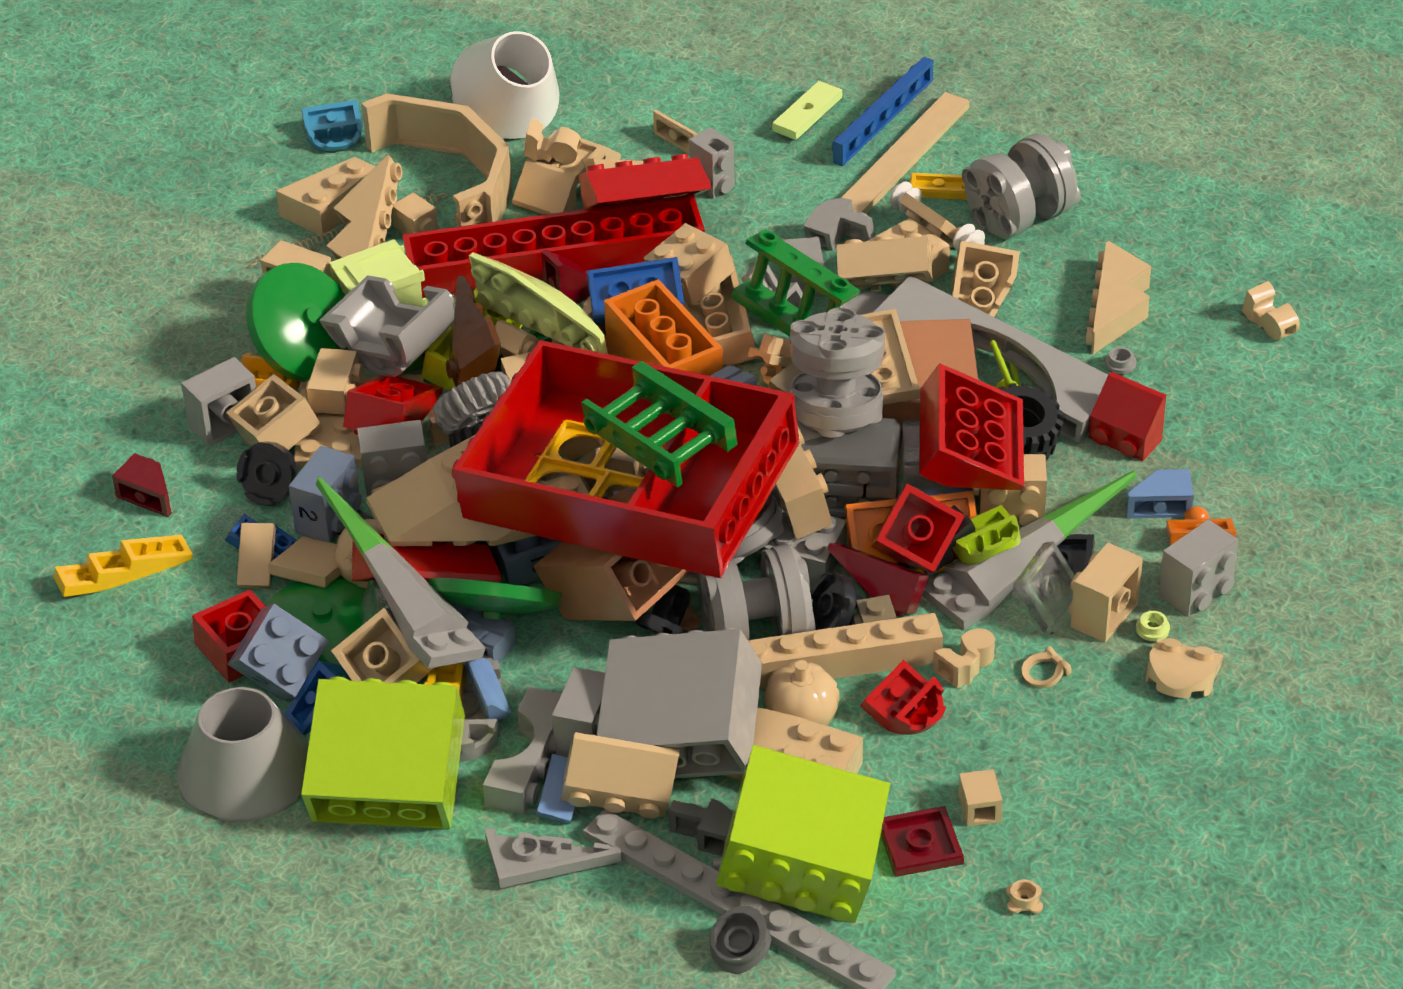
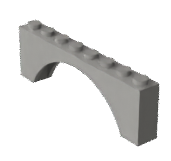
[874,275,1108,443]

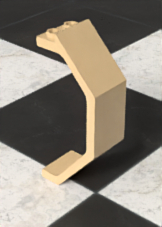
[361,93,513,227]

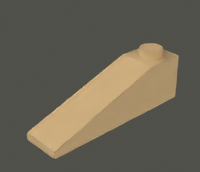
[950,241,1020,350]

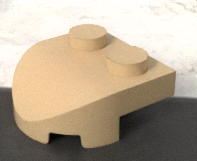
[1145,638,1223,699]

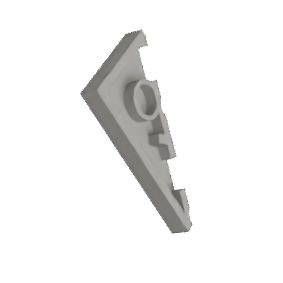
[484,828,622,888]

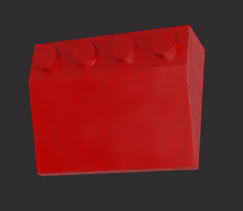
[919,363,1024,490]

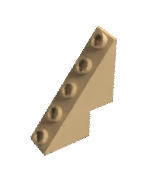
[326,155,402,260]
[1086,241,1151,354]

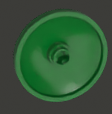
[246,263,349,382]
[265,576,389,676]
[428,578,562,620]

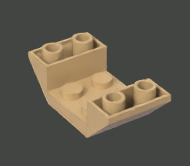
[512,130,621,215]

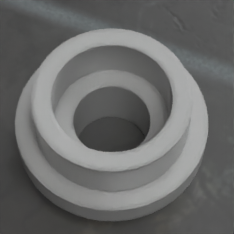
[1105,347,1136,374]

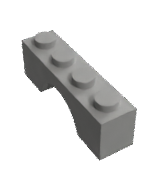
[483,687,561,815]

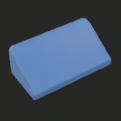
[464,657,512,721]

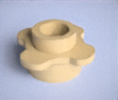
[1006,879,1043,914]

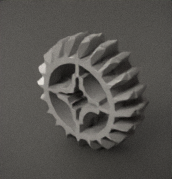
[433,372,511,436]

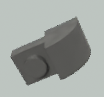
[669,799,732,856]

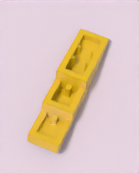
[53,535,193,597]

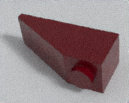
[827,543,929,617]

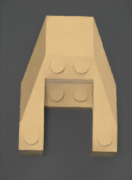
[367,435,589,546]

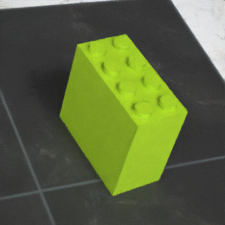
[301,676,465,829]
[715,745,891,923]

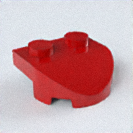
[860,660,946,735]

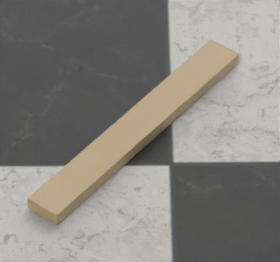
[841,92,970,214]

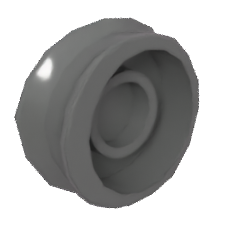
[709,906,772,974]

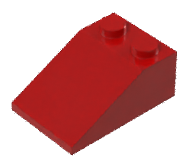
[343,376,443,435]

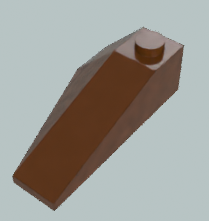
[446,276,501,387]

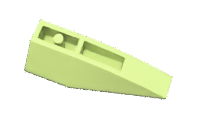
[469,252,608,354]

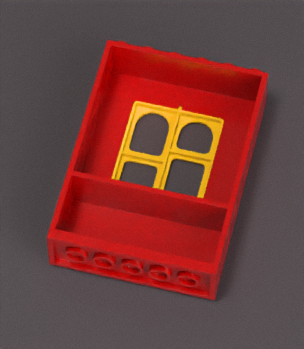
[452,340,800,578]

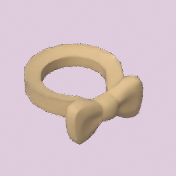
[1022,646,1072,688]

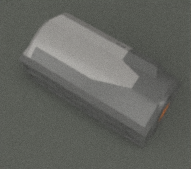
[771,418,901,517]

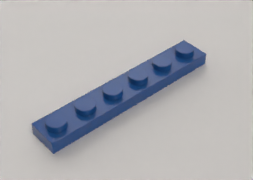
[831,57,933,166]

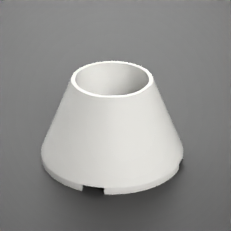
[449,31,559,140]

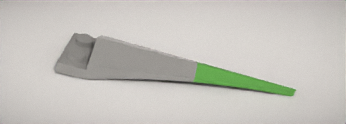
[922,470,1136,630]
[316,476,486,669]

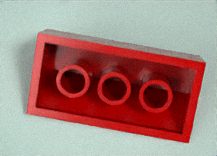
[579,154,711,209]
[352,533,501,583]

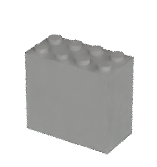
[597,627,762,778]

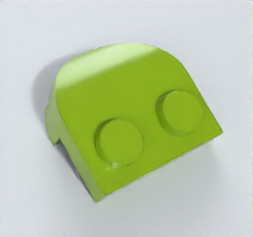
[952,505,1021,564]

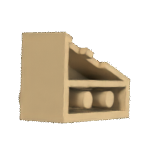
[774,427,833,540]

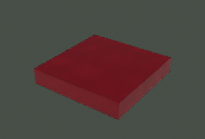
[880,806,964,877]

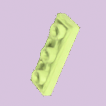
[772,81,842,140]

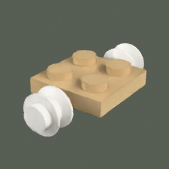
[890,182,985,250]

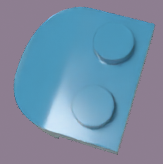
[301,99,363,152]

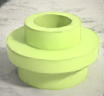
[1136,611,1170,641]

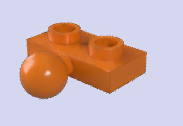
[1166,506,1236,545]

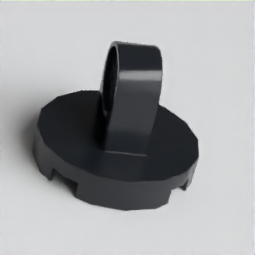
[236,441,298,505]
[810,573,864,630]
[631,584,690,634]

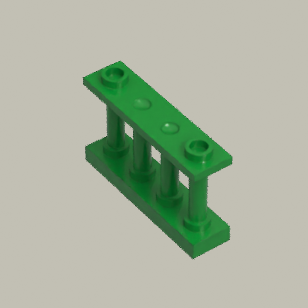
[731,229,860,337]
[582,361,737,488]

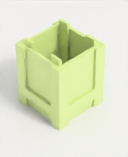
[329,239,427,307]

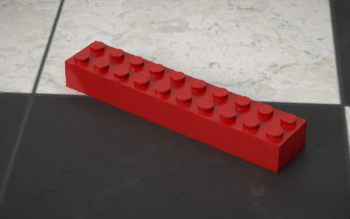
[403,194,705,298]

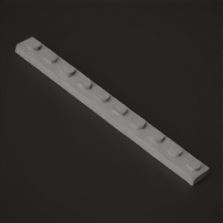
[583,809,896,989]

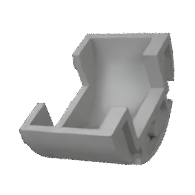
[319,275,454,377]

